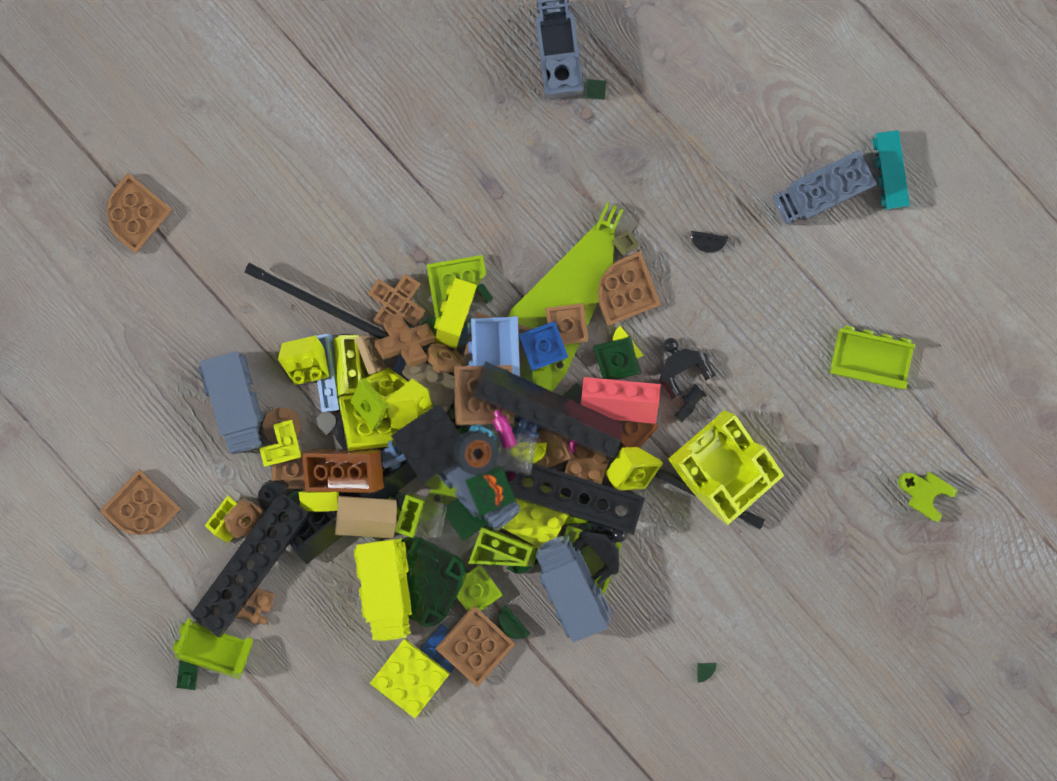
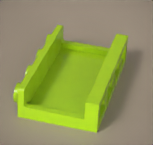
[829,325,916,390]

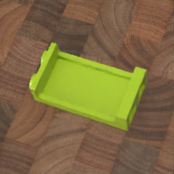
[172,618,254,680]

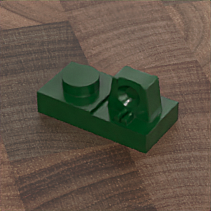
[176,660,199,690]

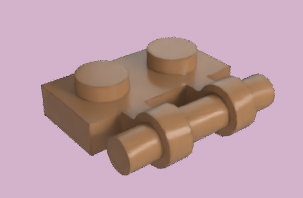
[236,582,275,625]

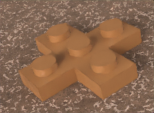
[368,273,426,329]
[375,316,436,368]

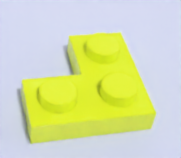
[259,420,302,467]

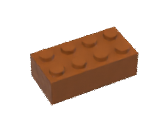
[302,449,384,492]

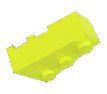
[434,278,477,349]
[333,335,373,396]

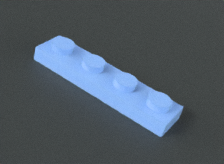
[317,334,340,412]

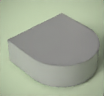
[313,412,336,435]

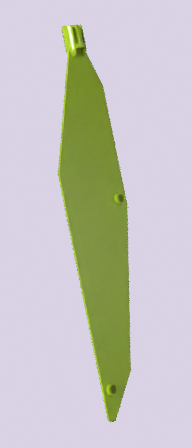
[419,202,624,523]

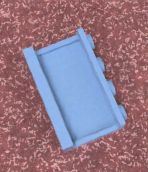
[468,317,520,376]

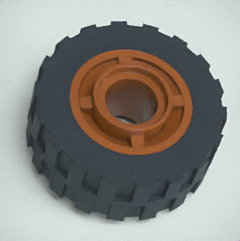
[453,431,499,475]

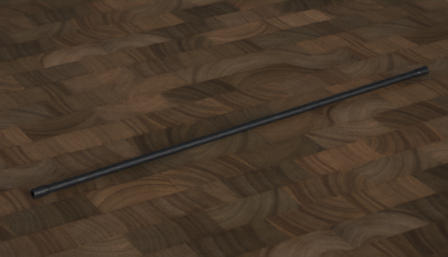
[244,262,765,530]

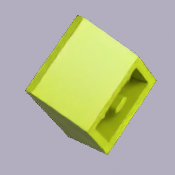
[278,335,329,385]

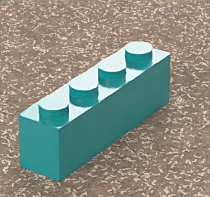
[872,130,910,211]

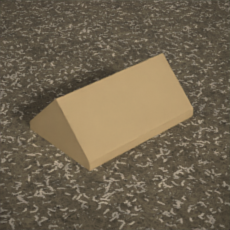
[335,496,396,538]

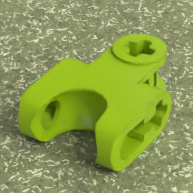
[898,472,958,522]

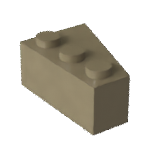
[402,362,455,415]

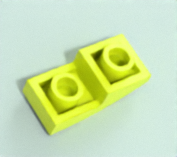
[299,490,339,511]

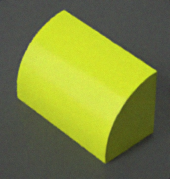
[204,495,246,543]

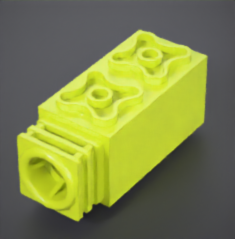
[354,538,412,641]

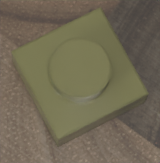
[612,230,639,256]

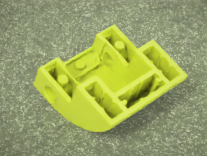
[668,410,784,525]

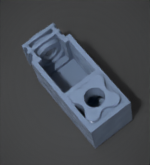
[536,0,584,100]
[773,150,877,225]
[198,351,264,455]
[438,434,520,531]
[536,535,612,643]

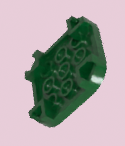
[402,536,467,627]

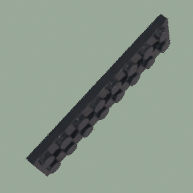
[492,452,645,536]
[191,492,311,638]

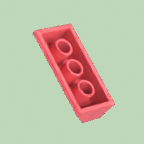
[581,377,661,424]

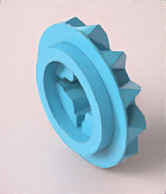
[469,424,499,443]

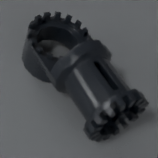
[674,384,707,423]

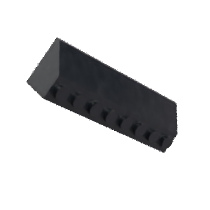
[470,361,623,459]
[290,447,417,564]

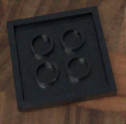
[391,404,461,484]

